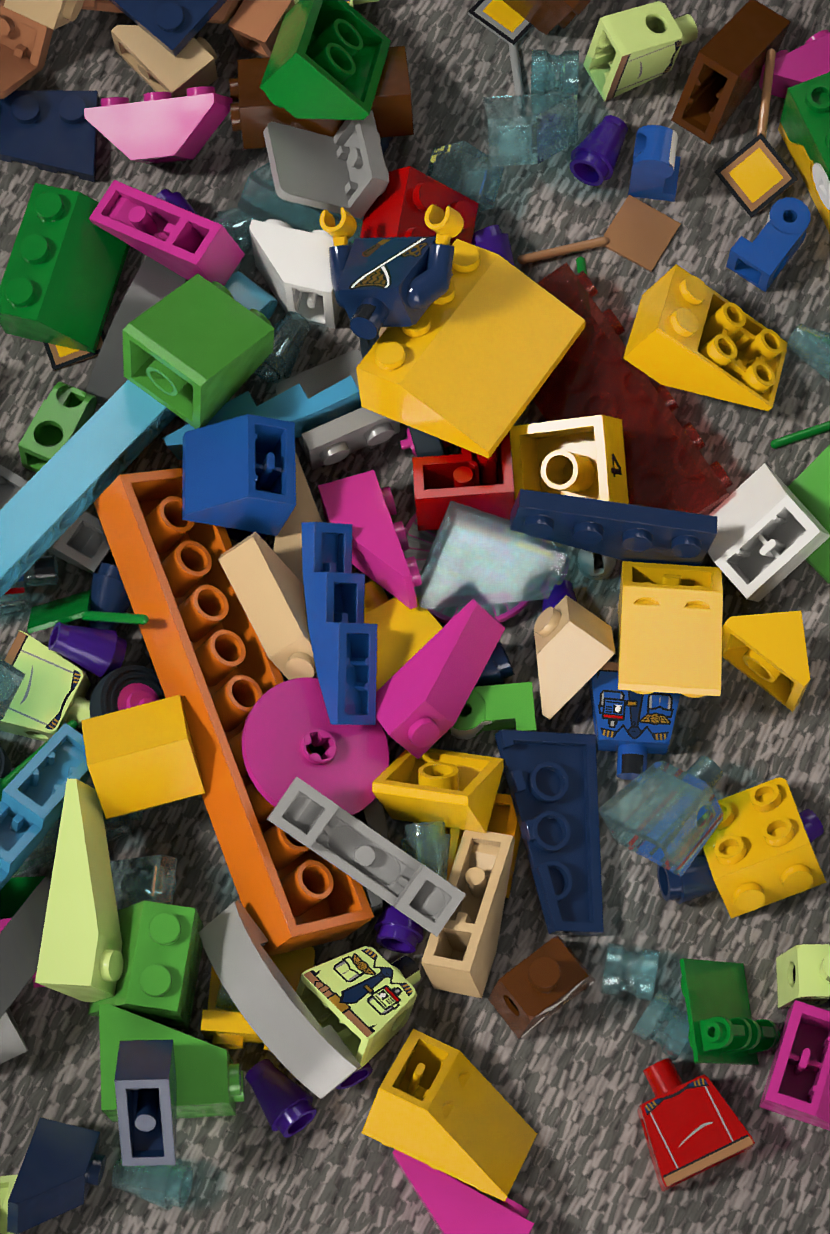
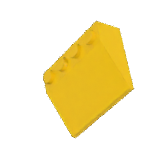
[356,239,586,458]

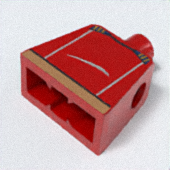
[637,1057,755,1191]

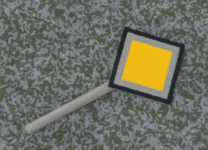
[468,0,533,121]

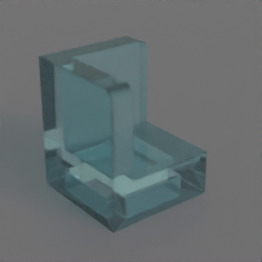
[426,141,505,212]

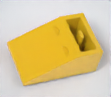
[623,264,789,411]
[618,561,723,698]
[362,1029,537,1202]

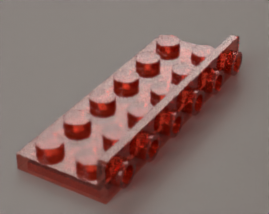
[532,262,733,514]

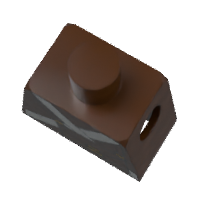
[488,935,596,1039]

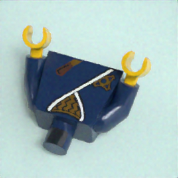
[319,204,464,340]

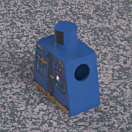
[588,662,681,780]

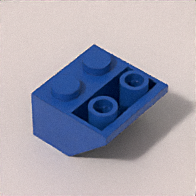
[182,414,296,536]

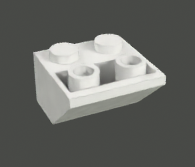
[249,219,341,329]
[707,463,830,602]

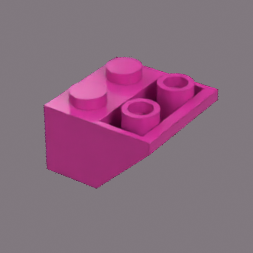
[759,1000,830,1131]

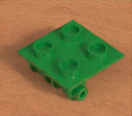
[679,958,780,1065]

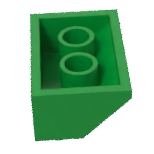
[259,0,391,120]
[0,183,130,353]

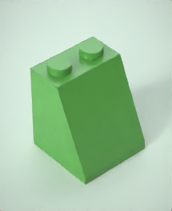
[122,273,275,429]
[88,901,204,1030]
[99,1004,245,1122]

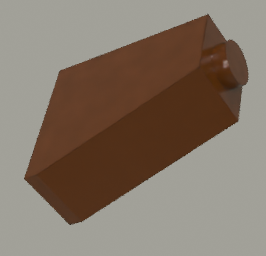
[671,0,791,144]

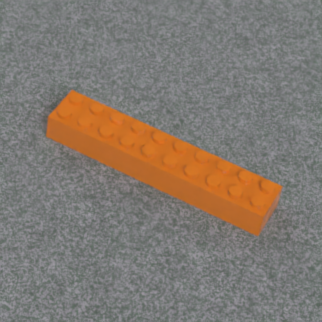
[93,468,374,957]

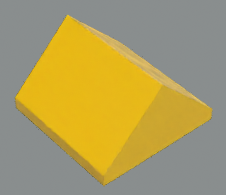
[722,610,810,712]
[81,695,205,820]
[372,748,504,833]

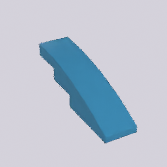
[163,375,362,460]
[0,723,90,890]

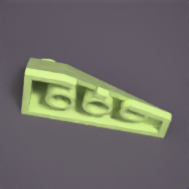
[35,778,123,1002]

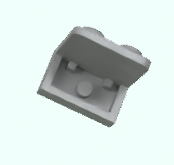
[263,110,389,219]
[276,350,400,470]

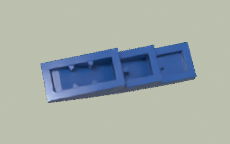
[301,522,377,725]

